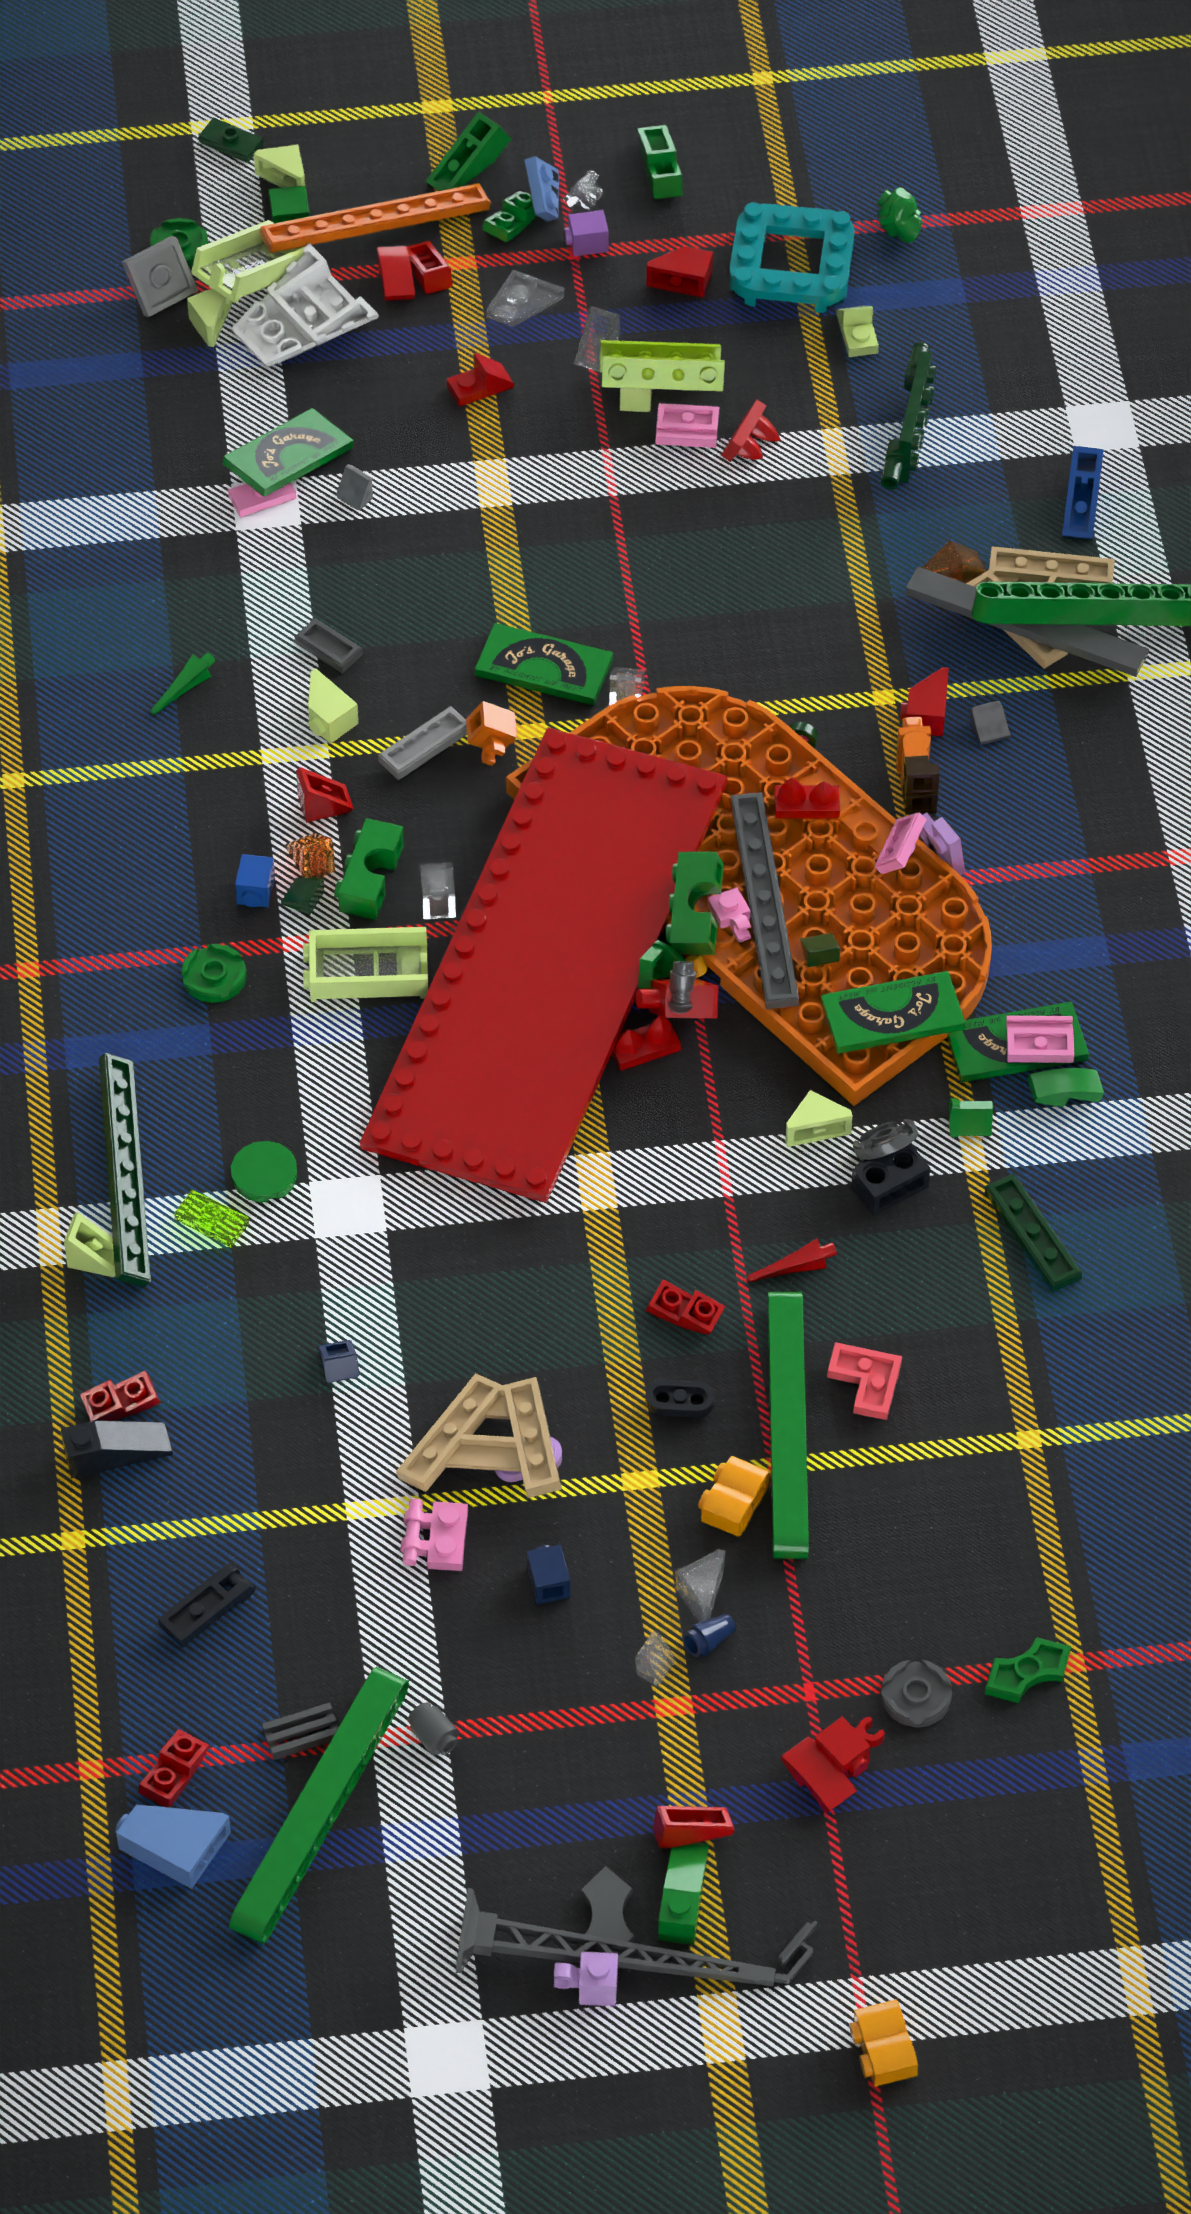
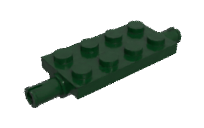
[881,342,936,490]

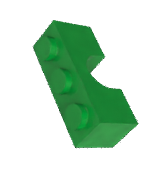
[334,818,404,920]
[666,852,724,955]

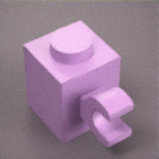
[554,1952,618,2006]

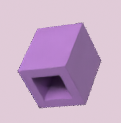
[564,210,609,256]

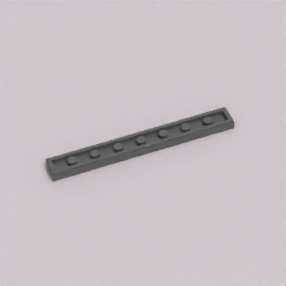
[905,567,1149,677]
[730,792,799,1009]

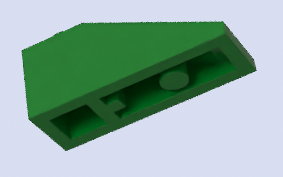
[426,111,511,191]
[658,1842,709,1945]

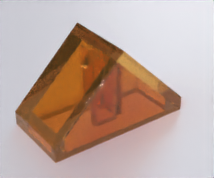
[922,540,988,583]
[285,833,335,878]

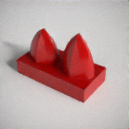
[720,399,781,462]
[775,777,840,819]
[612,1016,681,1071]

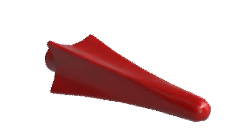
[747,1239,837,1282]

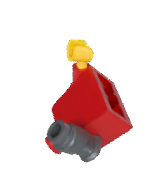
[636,955,718,1019]

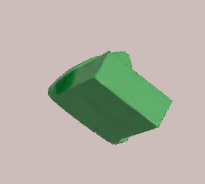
[638,940,687,989]
[947,1098,993,1138]

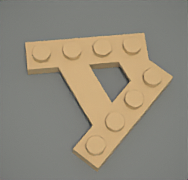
[966,546,1115,669]
[396,1373,562,1498]

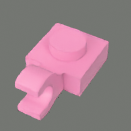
[708,888,751,942]

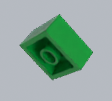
[269,186,310,224]

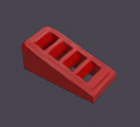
[407,241,453,294]
[653,1806,734,1848]

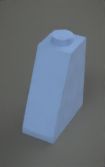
[115,1804,231,1889]

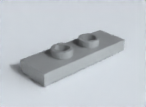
[378,706,467,780]

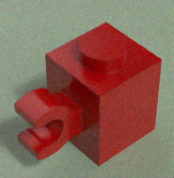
[815,1716,885,1778]

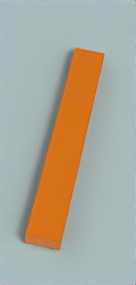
[260,183,490,253]

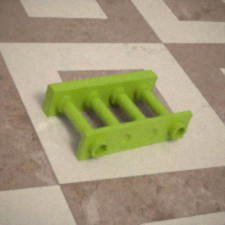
[599,340,725,391]

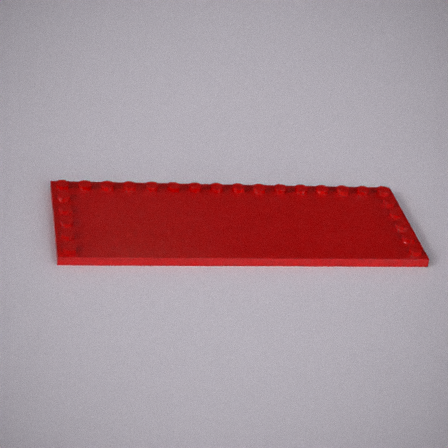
[360,727,728,1203]

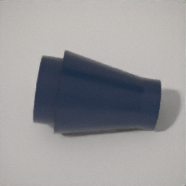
[682,1613,736,1657]

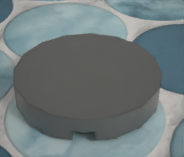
[853,1119,919,1160]
[881,1660,952,1728]

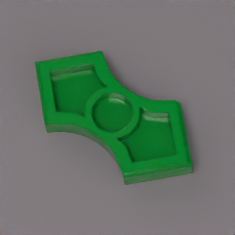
[985,1637,1071,1703]

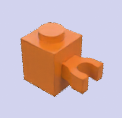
[466,701,518,766]

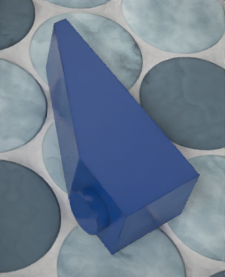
[1062,445,1104,540]

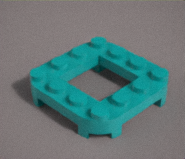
[729,203,855,313]

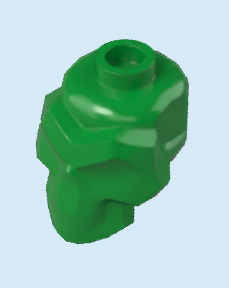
[876,187,922,243]

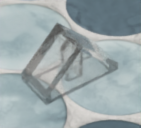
[574,306,620,372]
[610,667,646,705]
[675,1549,725,1622]

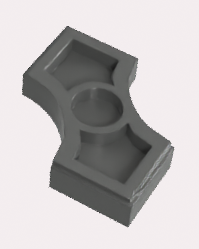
[581,1866,634,1956]

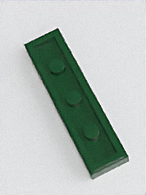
[984,1173,1082,1292]

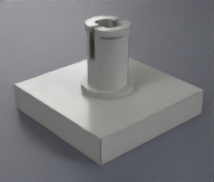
[122,236,198,317]

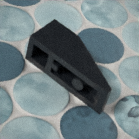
[61,1421,173,1479]

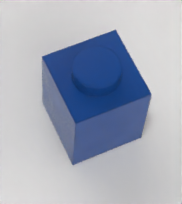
[235,854,275,908]

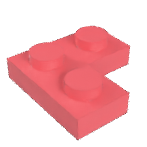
[827,1342,902,1420]

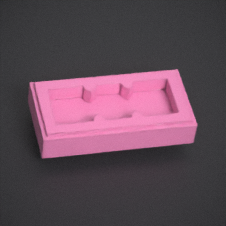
[228,483,297,518]
[875,812,927,874]

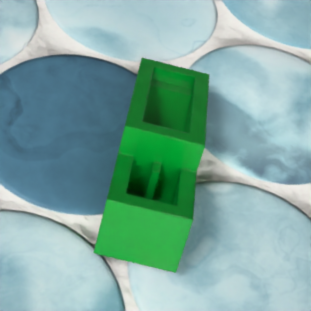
[638,125,683,199]

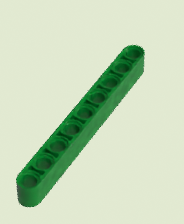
[971,582,1191,626]
[768,1292,809,1559]
[229,1667,409,1944]

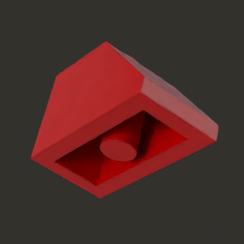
[646,246,713,298]
[900,667,949,736]

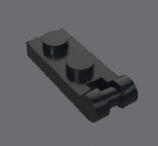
[158,1563,256,1648]

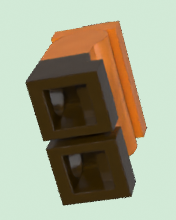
[896,717,940,815]

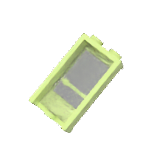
[191,220,306,303]
[303,927,428,1002]

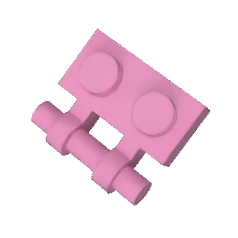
[400,1499,468,1571]

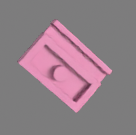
[656,403,719,448]
[1006,1016,1074,1063]

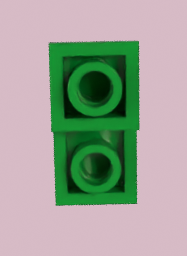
[482,191,537,242]
[1028,1068,1104,1107]

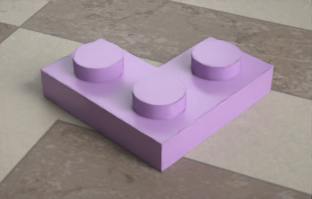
[918,812,965,876]

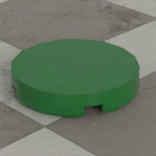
[149,218,209,267]
[181,944,247,1003]
[231,1141,298,1203]

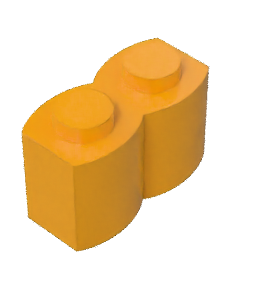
[698,1456,770,1537]
[849,1999,918,2087]

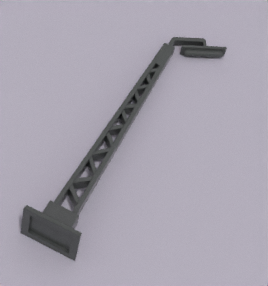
[456,1887,817,1986]

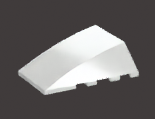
[231,243,379,368]

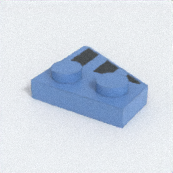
[525,156,559,222]

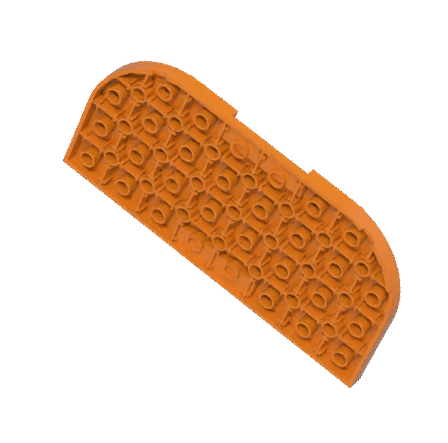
[506,686,992,1106]

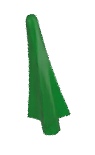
[150,652,215,715]

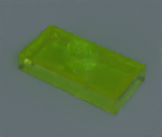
[174,1189,249,1248]

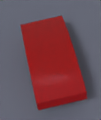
[376,246,415,301]
[645,1279,725,1335]
[80,1370,161,1421]
[138,1729,209,1808]
[779,1736,857,1813]

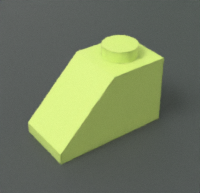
[308,668,359,744]

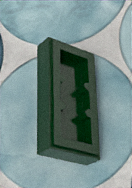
[198,117,264,163]

